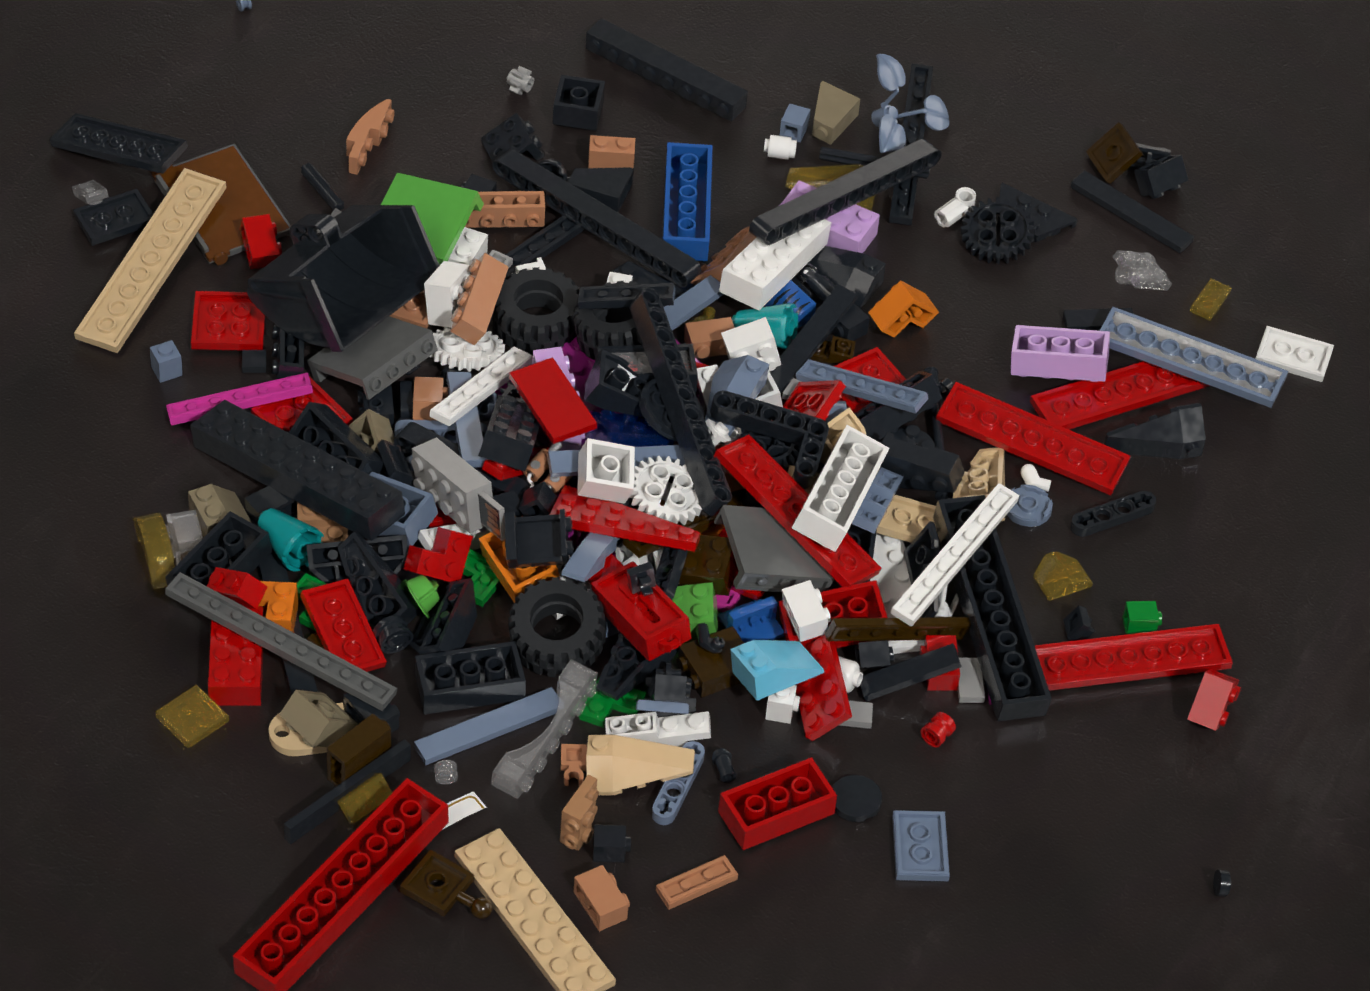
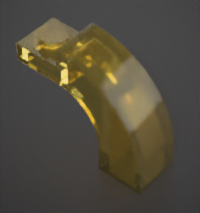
[133,512,175,590]

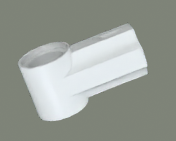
[934,187,976,228]

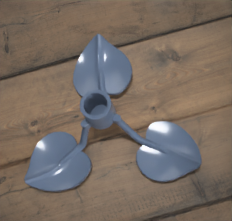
[871,54,950,153]

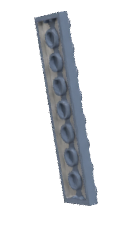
[1100,307,1288,408]

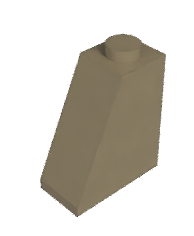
[812,81,860,145]

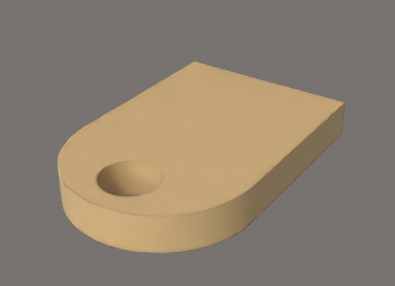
[269,703,344,756]

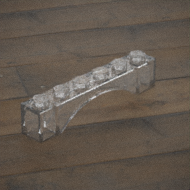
[491,659,598,799]

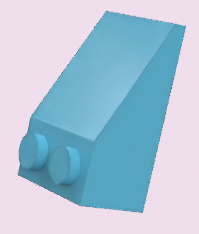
[730,640,824,700]

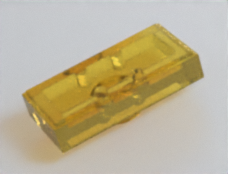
[1190,279,1231,321]
[337,773,392,824]

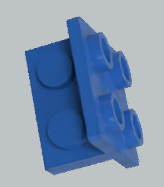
[718,596,784,643]

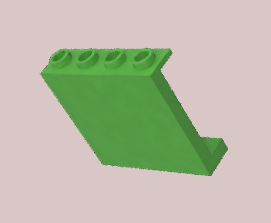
[381,173,484,265]

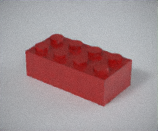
[778,580,888,648]
[208,606,264,706]
[718,757,837,850]

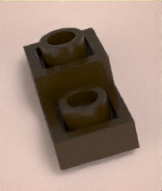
[810,336,856,363]

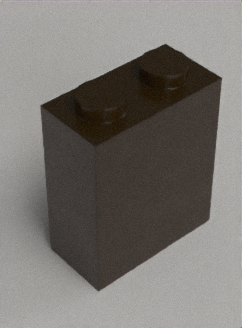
[676,626,744,698]
[327,714,391,786]

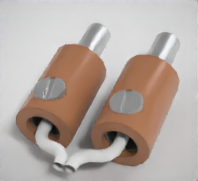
[523,442,573,494]

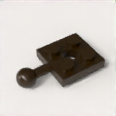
[400,849,492,919]

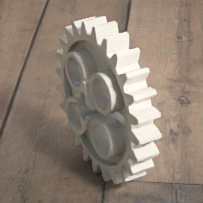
[430,327,505,372]
[629,456,703,525]

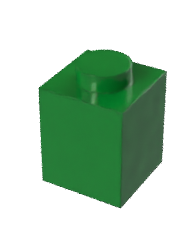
[1123,601,1162,635]

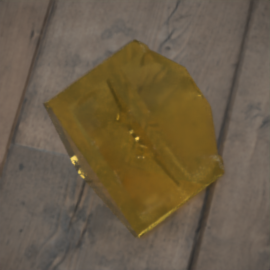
[1033,552,1093,601]

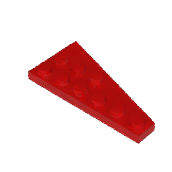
[549,485,700,552]

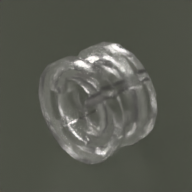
[434,760,458,784]

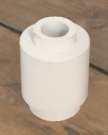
[764,135,797,160]

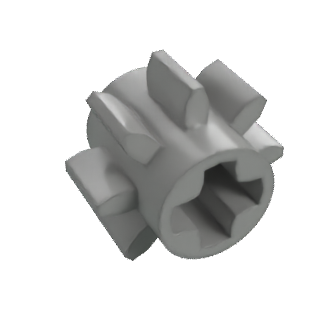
[507,66,534,95]

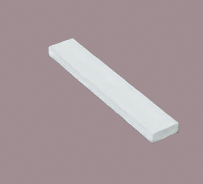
[430,347,533,426]

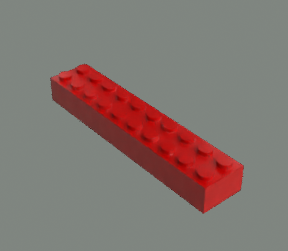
[233,778,449,991]

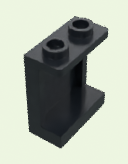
[504,509,573,569]

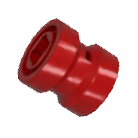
[920,712,956,748]

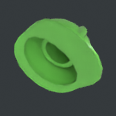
[403,575,439,618]

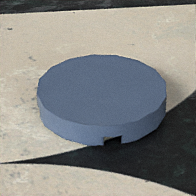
[1007,485,1053,527]

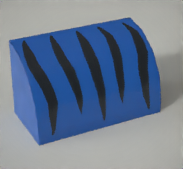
[765,280,816,328]

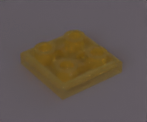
[155,685,229,748]

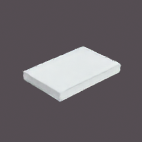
[1256,326,1334,382]

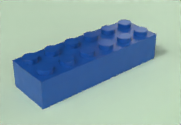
[663,142,713,261]

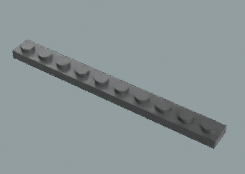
[165,572,397,711]

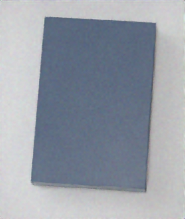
[892,810,950,881]

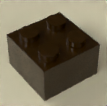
[679,535,737,596]

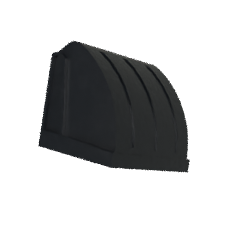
[247,205,440,352]

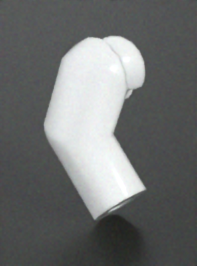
[1021,464,1051,492]

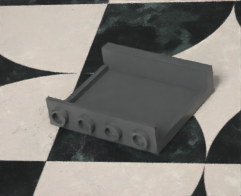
[307,316,438,400]
[714,505,834,592]

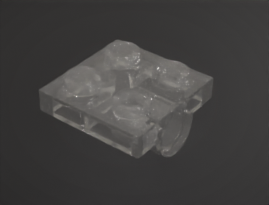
[1113,250,1172,291]

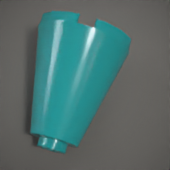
[732,303,798,350]
[258,508,324,572]

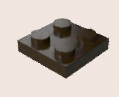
[1086,122,1143,184]

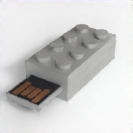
[411,437,505,540]

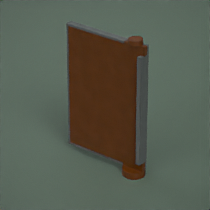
[149,144,291,265]

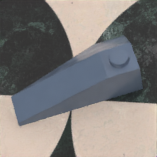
[705,355,770,445]

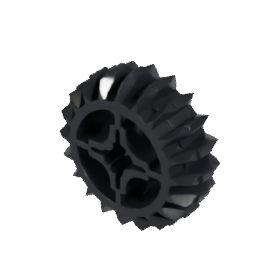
[739,420,801,473]

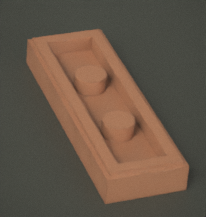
[656,855,738,910]

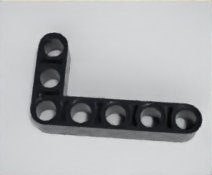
[710,390,829,489]

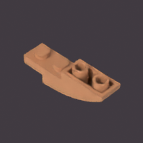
[346,99,395,175]

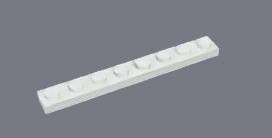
[891,483,1020,627]

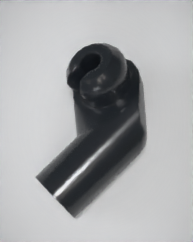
[696,623,725,654]

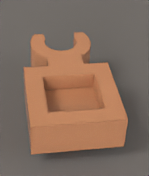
[561,744,587,786]

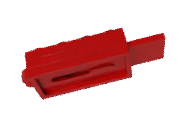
[587,554,691,661]

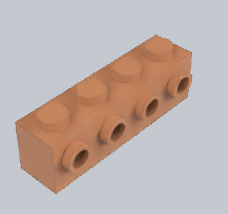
[465,191,545,228]
[450,253,509,345]

